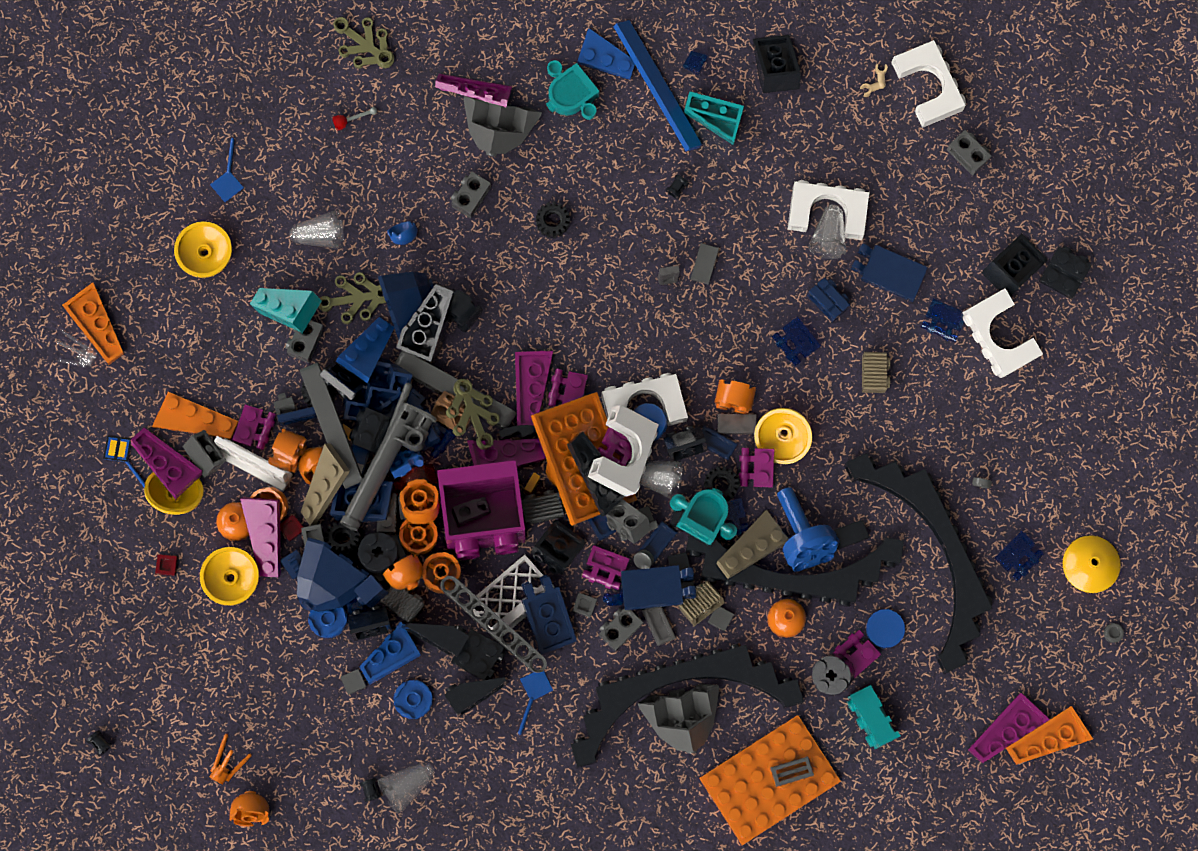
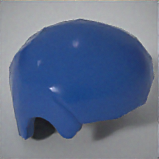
[387,221,418,245]

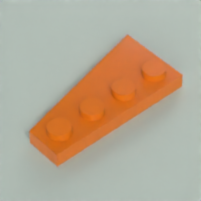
[62,283,124,365]
[152,392,239,440]
[1006,706,1093,765]

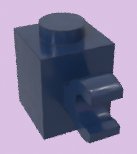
[280,550,302,582]
[354,575,389,608]

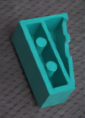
[684,91,744,145]
[250,288,322,333]
[847,685,901,750]

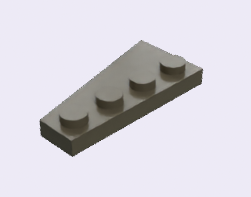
[301,443,350,526]
[717,510,789,579]

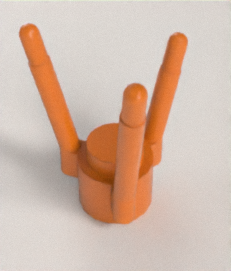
[209,734,252,785]

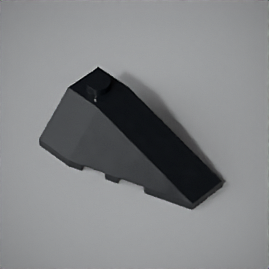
[396,284,455,362]

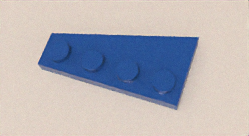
[336,317,394,383]

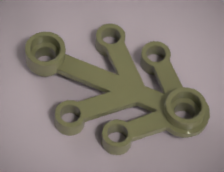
[333,17,394,69]
[318,272,386,325]
[446,379,500,450]

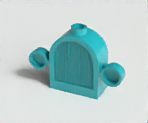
[546,60,599,120]
[670,488,737,545]

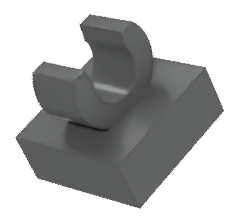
[273,393,296,415]

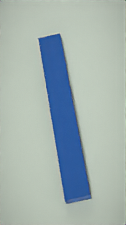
[613,20,702,152]

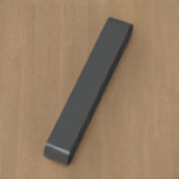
[395,350,517,429]
[300,362,363,489]
[440,576,547,673]

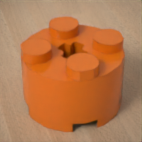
[715,380,756,414]
[268,428,307,473]
[400,479,440,524]
[422,552,461,594]

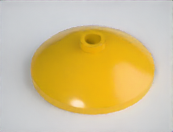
[174,222,232,278]
[754,408,812,464]
[144,472,203,515]
[1063,536,1121,593]
[200,547,259,606]

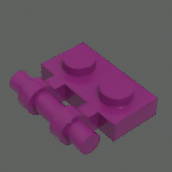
[548,369,588,407]
[232,404,276,451]
[598,427,632,466]
[739,448,775,488]
[582,545,629,590]
[833,630,881,678]

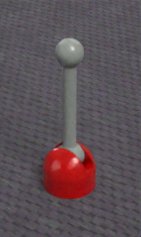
[332,107,377,131]

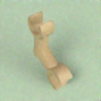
[860,64,888,97]

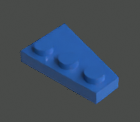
[577,28,635,80]
[360,622,421,685]

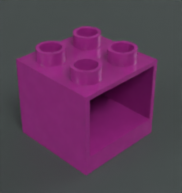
[437,460,525,560]

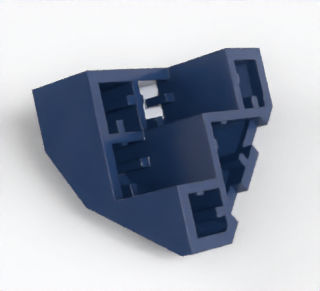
[378,271,434,340]
[343,357,412,421]
[297,537,370,612]

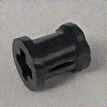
[665,174,689,200]
[86,730,113,757]
[359,778,381,802]

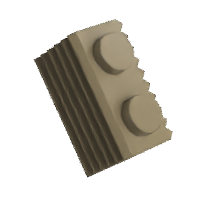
[862,352,890,393]
[678,581,724,627]

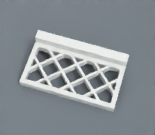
[214,436,293,491]
[473,555,554,641]

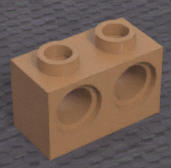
[431,391,472,436]

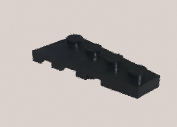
[567,432,625,517]

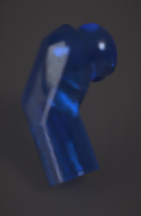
[603,589,624,606]

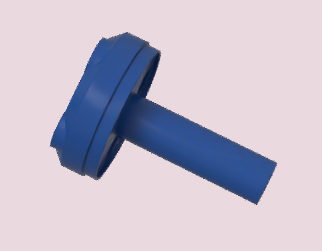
[777,487,839,572]

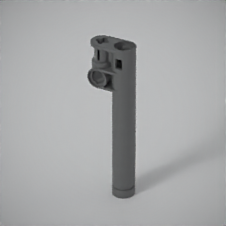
[340,403,437,531]

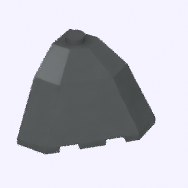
[464,96,542,157]
[638,684,719,753]

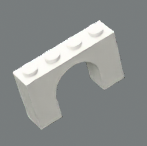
[891,40,966,128]
[787,180,869,240]
[962,289,1043,378]
[601,373,688,426]
[588,404,659,497]

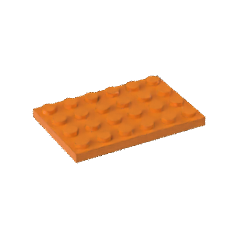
[531,392,637,526]
[699,715,841,845]

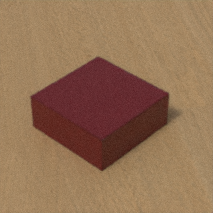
[280,514,303,542]
[155,554,178,576]

